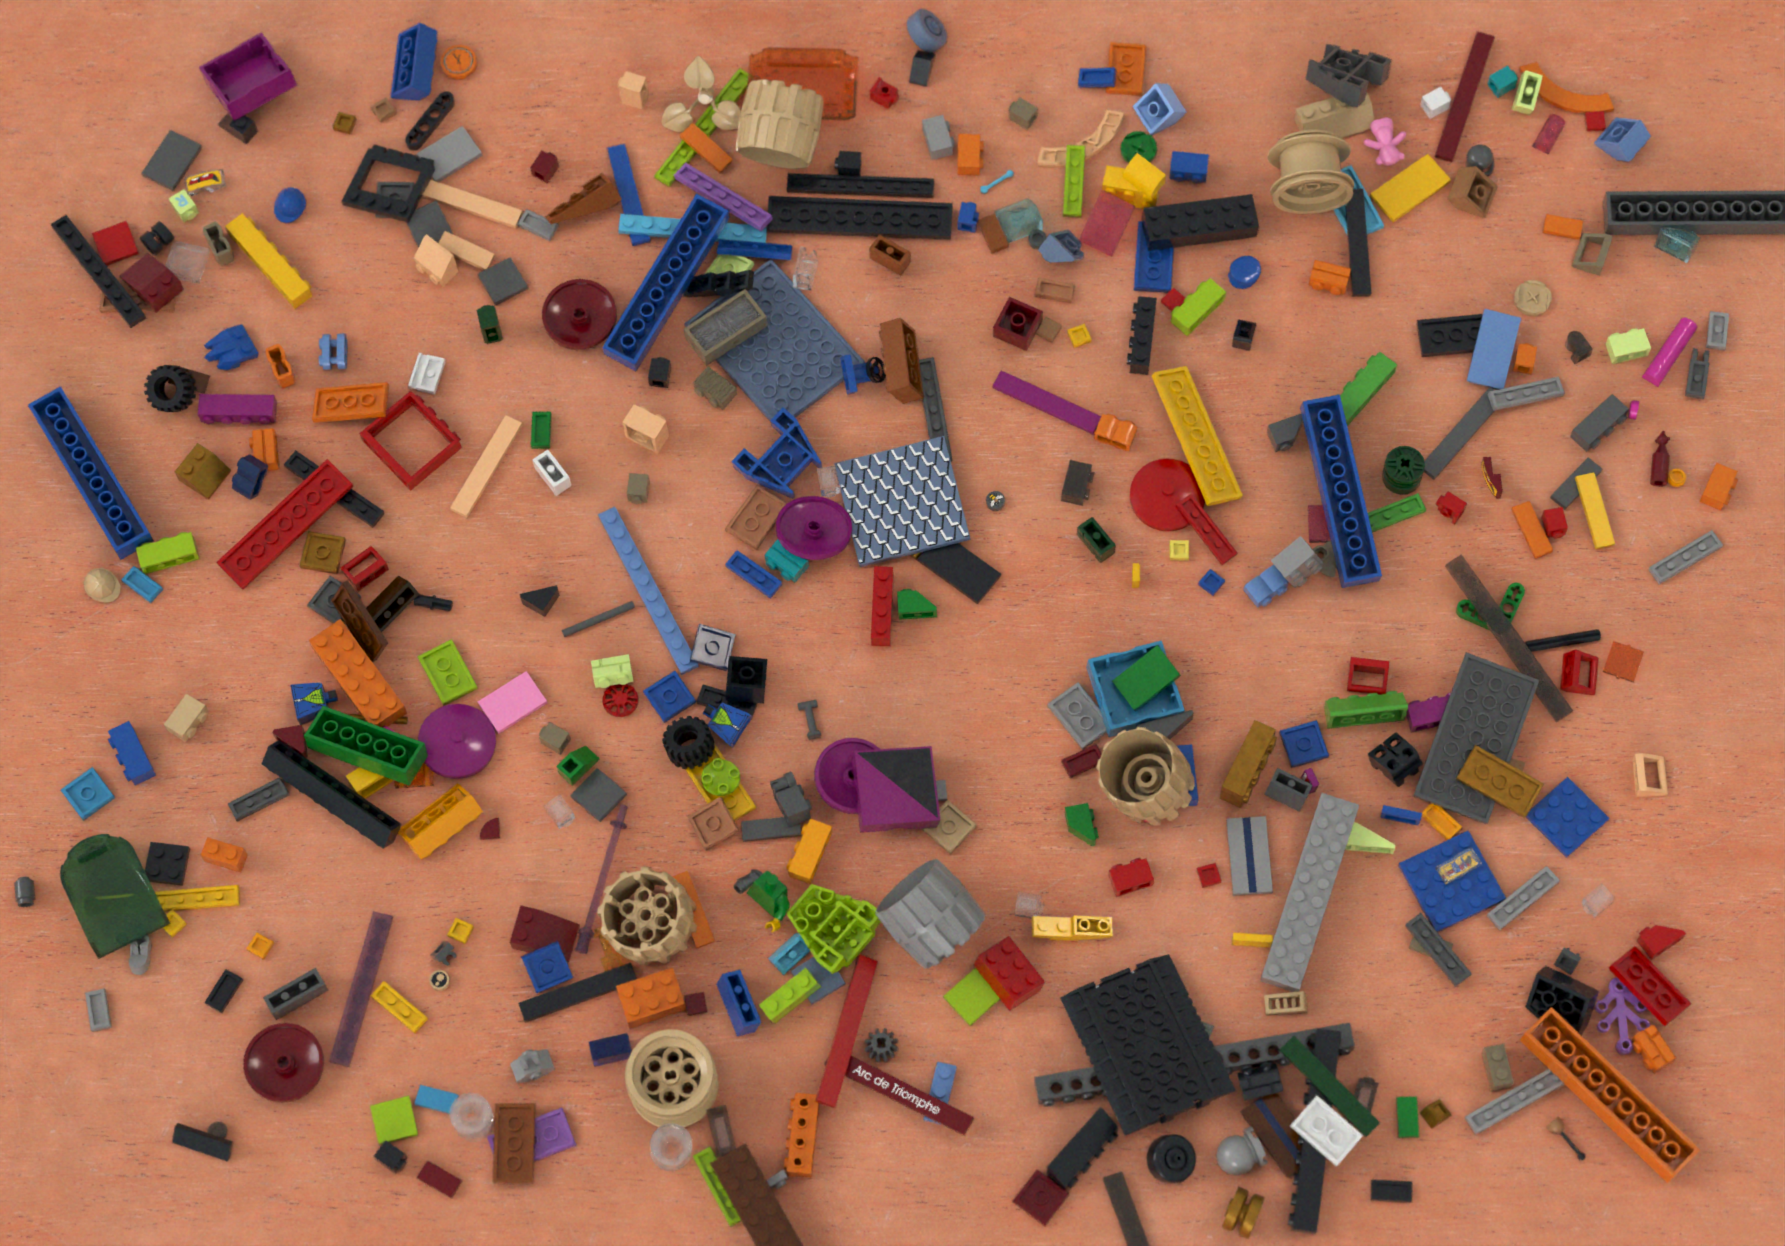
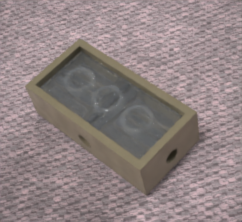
[684,289,768,366]

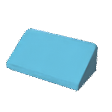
[768,933,810,975]

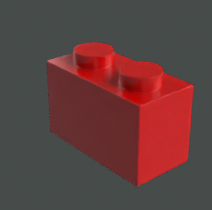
[1108,858,1154,897]

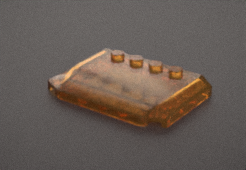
[747,47,859,120]

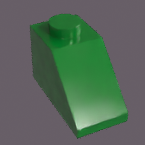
[897,589,937,620]

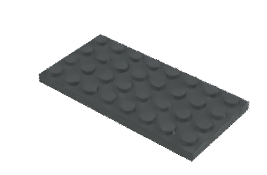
[1413,652,1539,825]

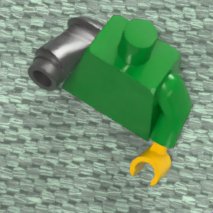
[733,869,790,933]

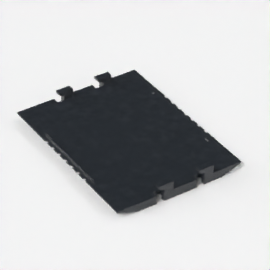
[1060,954,1236,1136]

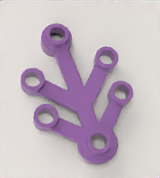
[1595,978,1650,1055]

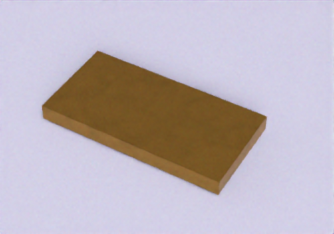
[1456,745,1544,818]

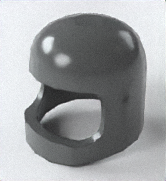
[1466,144,1494,176]

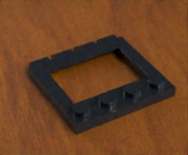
[342,145,435,223]

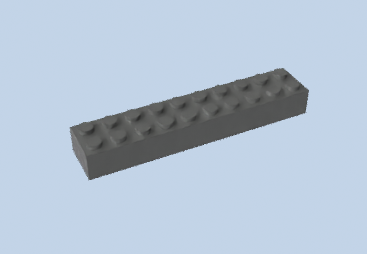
[1603,191,1785,235]

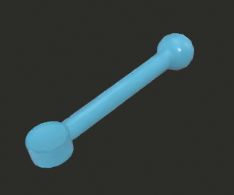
[980,170,1014,194]

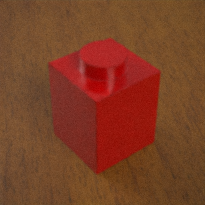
[1541,507,1568,539]

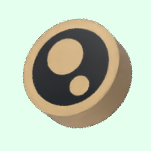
[429,970,450,991]

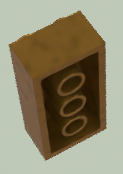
[1220,720,1277,808]

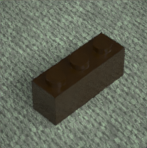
[366,576,419,632]

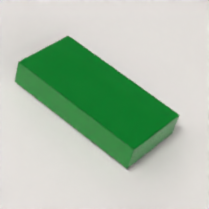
[531,412,552,449]
[1396,1096,1419,1138]

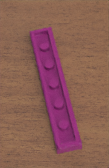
[993,370,1101,434]

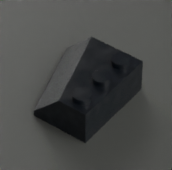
[1525,966,1599,1036]

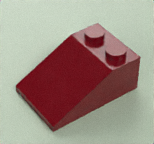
[120,253,184,313]
[510,905,580,962]

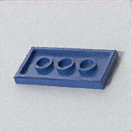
[1134,221,1174,293]

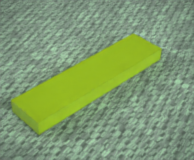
[1063,145,1085,217]
[693,1147,741,1227]

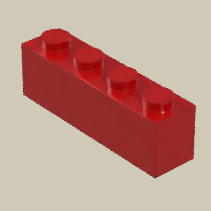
[871,566,894,646]

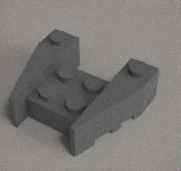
[1306,44,1392,107]

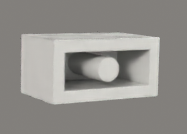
[533,449,572,496]

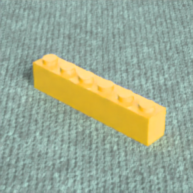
[225,213,312,309]

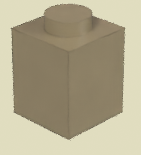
[1008,97,1038,130]
[627,473,650,504]
[539,722,571,755]

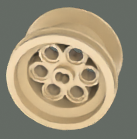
[1267,130,1354,214]
[625,1030,718,1129]

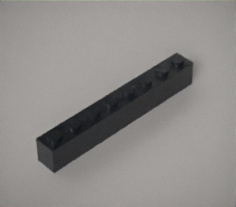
[262,740,402,849]

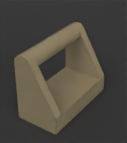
[1572,233,1613,276]

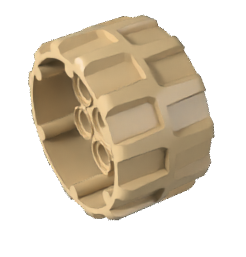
[597,867,697,966]

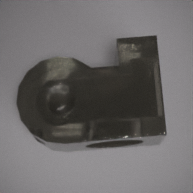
[1565,331,1593,364]

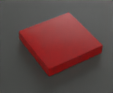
[92,221,139,266]

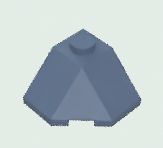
[1038,229,1084,263]

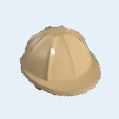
[84,568,121,603]

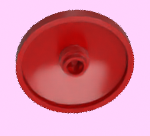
[1130,458,1205,531]

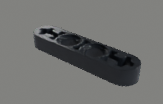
[405,91,455,150]

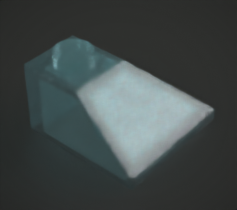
[994,198,1043,243]
[1654,227,1700,263]

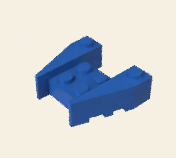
[731,407,822,499]

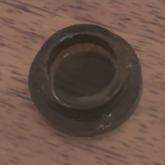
[207,1122,228,1139]

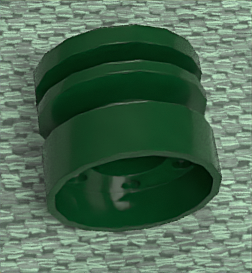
[1382,446,1425,495]

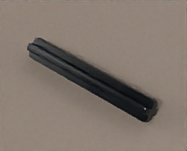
[1525,629,1601,652]

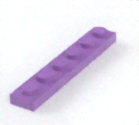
[674,163,772,231]

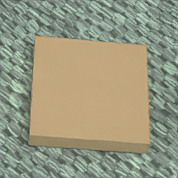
[922,800,977,855]

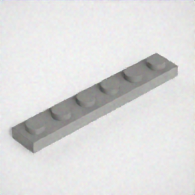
[1465,1069,1564,1135]

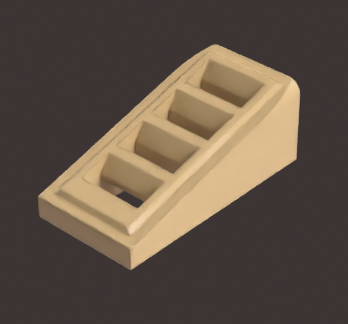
[1264,991,1308,1015]

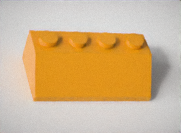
[398,783,483,860]

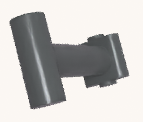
[797,700,821,740]

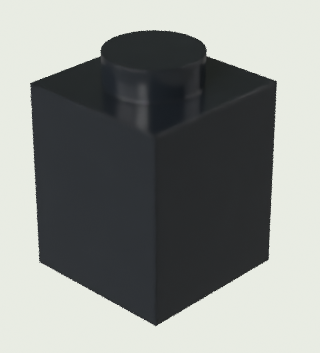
[835,151,862,176]
[648,357,671,388]
[374,1140,407,1174]

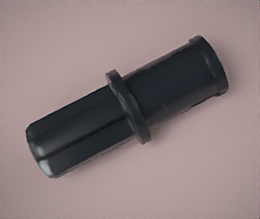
[414,594,453,611]

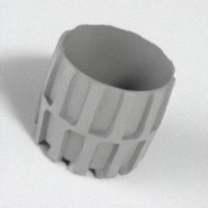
[876,859,985,969]

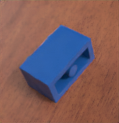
[1169,151,1209,183]

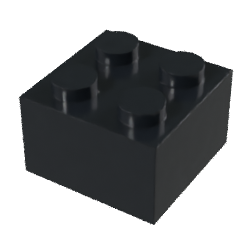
[725,656,768,703]

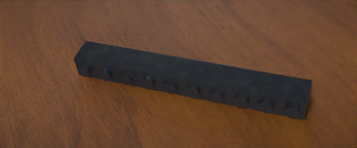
[1288,1028,1341,1235]

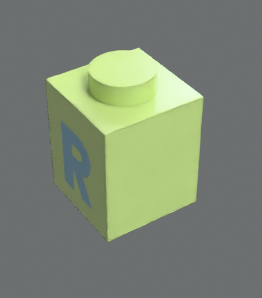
[169,189,199,223]

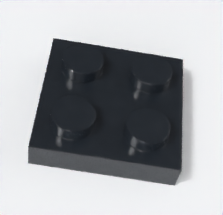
[143,842,190,886]

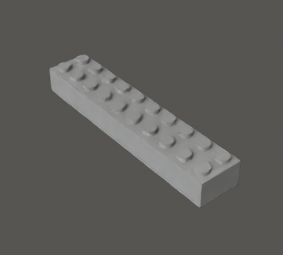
[1261,793,1359,992]

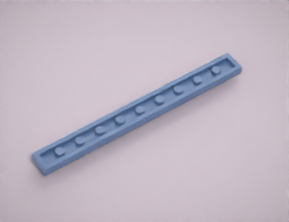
[598,507,699,675]

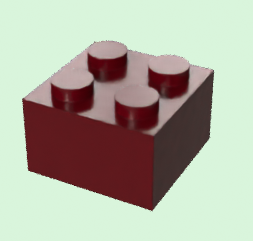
[993,297,1043,351]

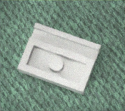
[408,353,446,395]

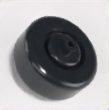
[1147,1134,1196,1184]

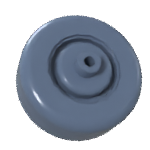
[907,9,947,53]

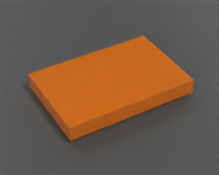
[1106,42,1146,96]

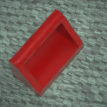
[340,546,389,592]
[1560,649,1599,695]
[1347,657,1390,695]

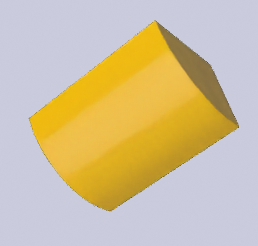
[1122,153,1166,198]
[346,767,394,799]

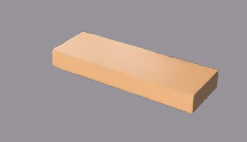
[439,231,495,270]

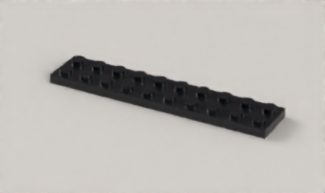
[766,196,953,240]

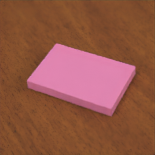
[478,671,547,734]

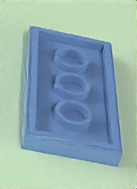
[1466,309,1521,390]

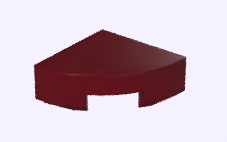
[480,818,500,840]

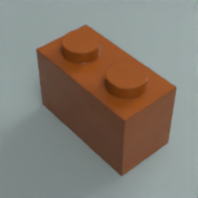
[869,234,911,276]

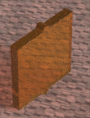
[1603,641,1644,682]

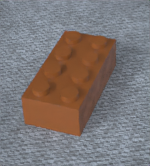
[879,318,924,404]

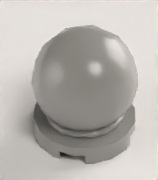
[1216,1127,1268,1176]

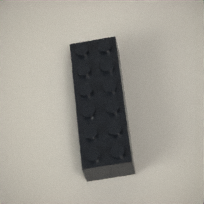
[1141,194,1259,251]

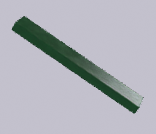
[1279,1036,1380,1138]

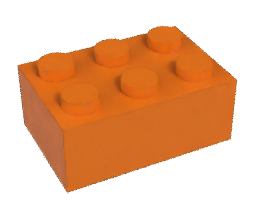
[616,967,686,1028]

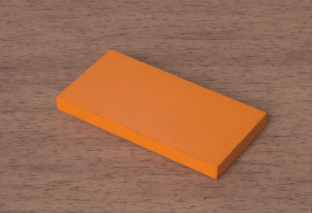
[312,382,389,423]

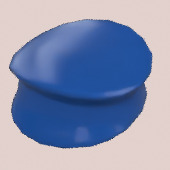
[1228,256,1261,289]

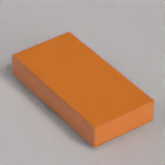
[1543,214,1583,240]

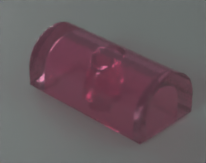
[1532,114,1566,155]

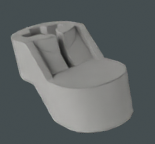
[129,933,152,975]

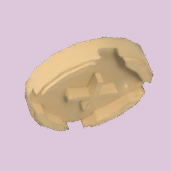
[1514,280,1552,316]

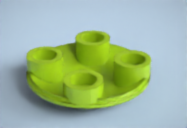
[701,758,740,796]

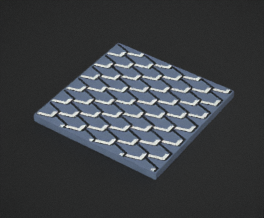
[834,436,971,567]

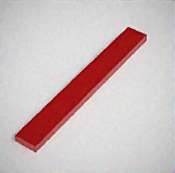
[815,954,878,1108]

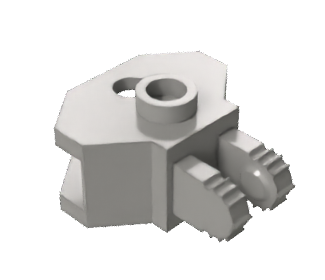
[510,1049,555,1084]

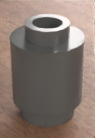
[14,877,35,907]

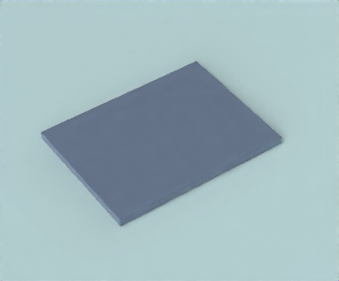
[684,259,865,421]

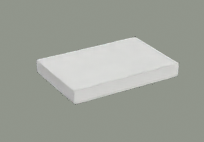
[1290,1095,1363,1167]

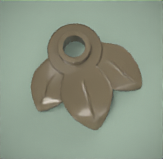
[1313,540,1337,577]

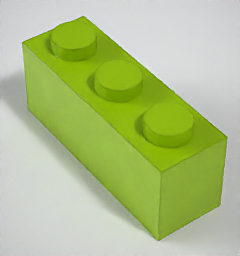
[1171,278,1226,336]
[136,532,200,574]
[759,968,822,1024]

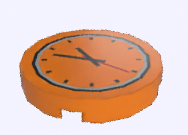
[441,45,477,79]

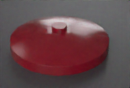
[542,279,617,350]
[243,1023,324,1103]

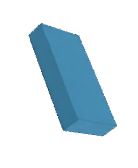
[121,566,163,603]
[414,1085,459,1115]

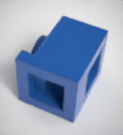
[957,202,979,233]

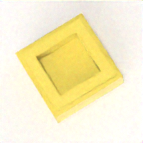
[1169,540,1189,561]

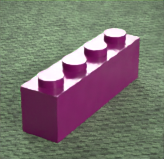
[198,394,277,425]
[1406,692,1451,733]

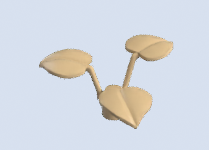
[662,56,741,132]

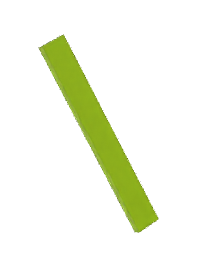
[654,68,755,187]

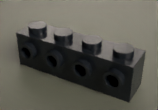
[1127,296,1157,375]

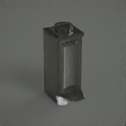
[1347,1077,1379,1126]
[706,1105,736,1158]

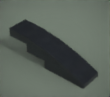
[684,270,754,297]

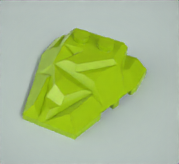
[786,884,881,974]

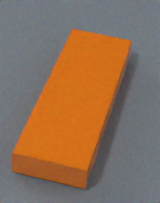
[680,123,733,173]
[1511,501,1553,559]

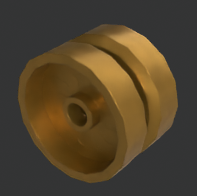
[1222,1186,1265,1239]

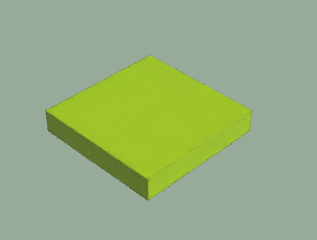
[370,1096,418,1145]

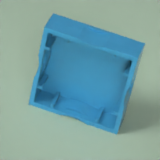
[1086,640,1185,737]

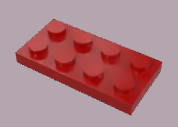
[1608,946,1691,1027]

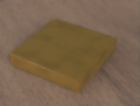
[299,531,346,574]

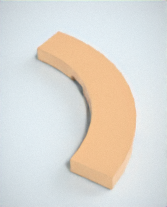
[1037,109,1124,167]

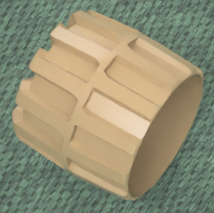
[736,79,824,169]
[1097,727,1195,826]

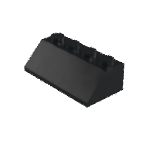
[1047,1107,1118,1190]

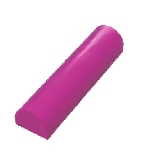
[1642,317,1697,387]

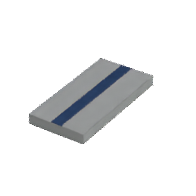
[1226,816,1273,896]

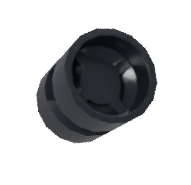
[139,221,175,256]

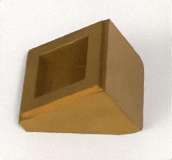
[1420,1099,1451,1129]

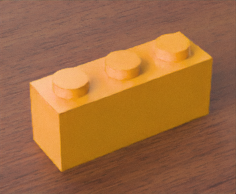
[786,818,833,885]

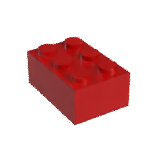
[974,936,1045,1011]

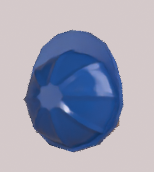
[274,187,307,223]

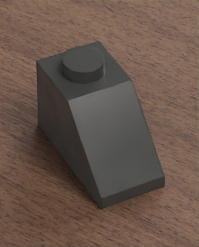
[1267,414,1303,452]

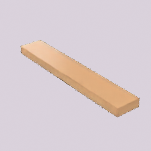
[422,180,523,229]
[450,415,523,518]

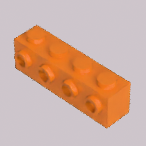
[784,1093,820,1178]

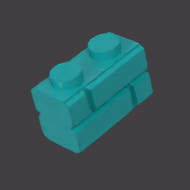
[764,539,809,582]

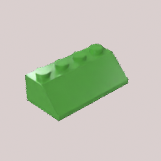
[1324,691,1408,729]

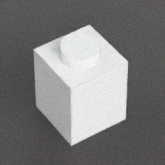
[1420,87,1451,119]

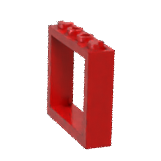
[359,391,462,491]

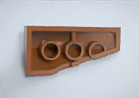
[545,173,622,224]

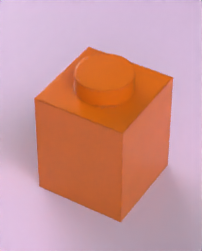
[1513,343,1537,375]

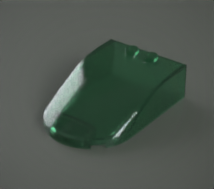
[60,834,171,959]

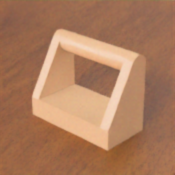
[1632,753,1668,797]

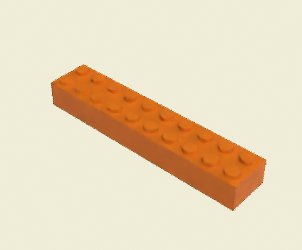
[1520,1007,1700,1183]

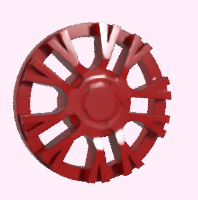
[602,684,639,717]

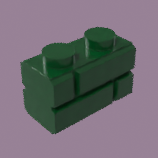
[477,305,503,344]
[1077,517,1116,563]

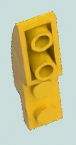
[1032,915,1113,941]

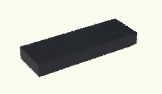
[697,685,758,720]
[172,1123,233,1162]

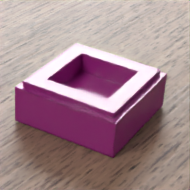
[1301,768,1319,794]

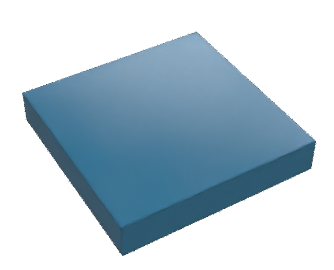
[61,767,115,821]

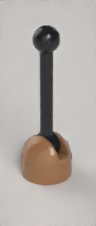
[1546,1116,1586,1160]

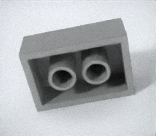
[1271,536,1324,588]

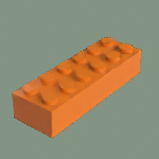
[308,619,408,727]

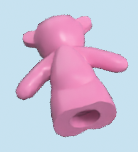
[1364,118,1406,166]

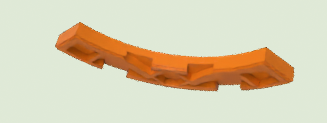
[1519,62,1614,113]

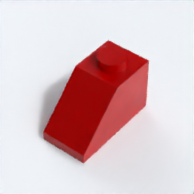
[1637,925,1686,960]

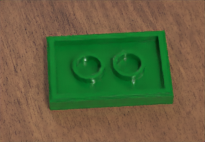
[1112,645,1181,711]

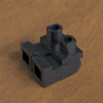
[1368,732,1422,787]

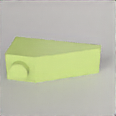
[1345,822,1395,854]

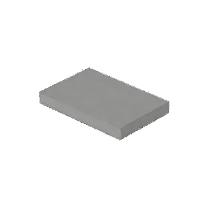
[416,126,483,182]
[1047,682,1107,750]

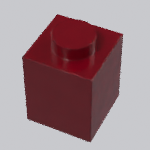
[530,151,559,184]

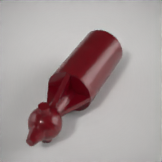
[1650,431,1670,487]

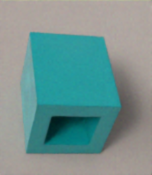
[1487,65,1518,98]

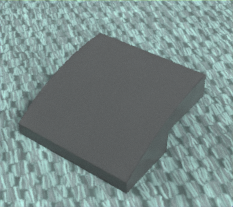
[406,201,453,248]
[570,768,627,822]

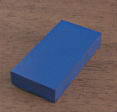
[1078,68,1116,88]
[1380,805,1422,826]

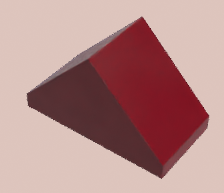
[272,725,308,758]

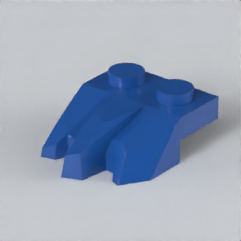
[204,324,259,370]

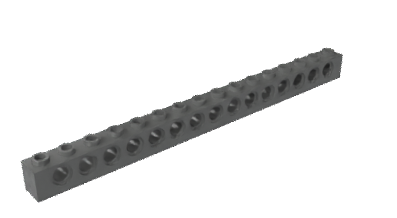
[1034,1023,1355,1107]

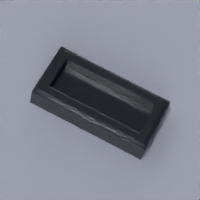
[204,969,243,1013]
[1371,1179,1412,1203]

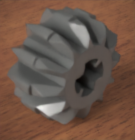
[865,1028,898,1062]

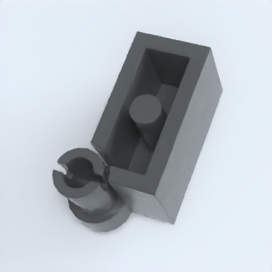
[770,772,812,827]

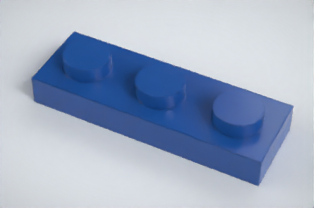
[725,550,782,599]

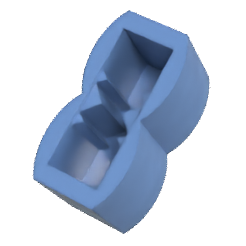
[1244,565,1289,608]

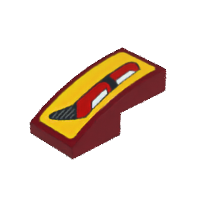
[1481,457,1503,499]

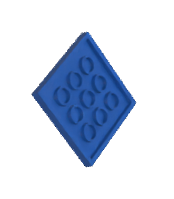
[1398,830,1506,932]

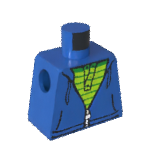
[290,682,338,725]
[703,703,752,748]

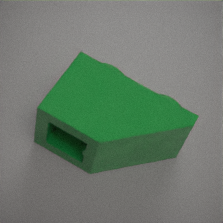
[556,746,600,786]
[1065,803,1099,846]

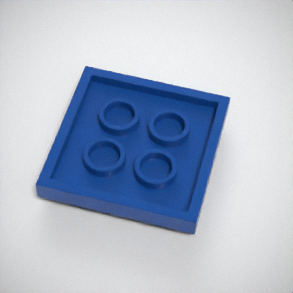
[1526,777,1609,858]

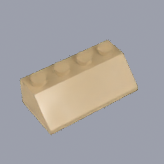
[1294,93,1375,139]

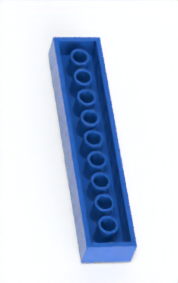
[602,194,730,371]
[28,386,154,560]
[1300,394,1382,588]

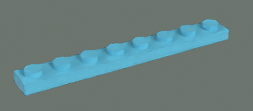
[618,214,767,243]

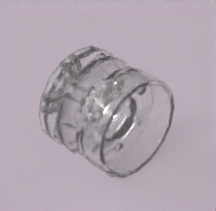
[449,1093,495,1142]
[650,1123,692,1171]

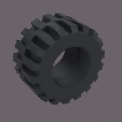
[144,365,197,412]
[662,716,715,769]

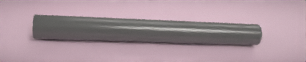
[562,601,635,637]

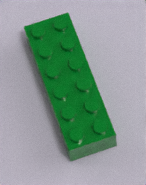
[304,706,428,786]

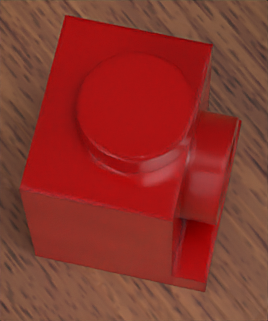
[870,77,899,110]
[1435,491,1467,525]

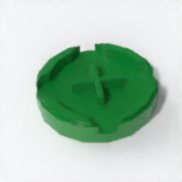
[1120,131,1157,164]

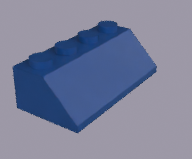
[390,23,438,100]

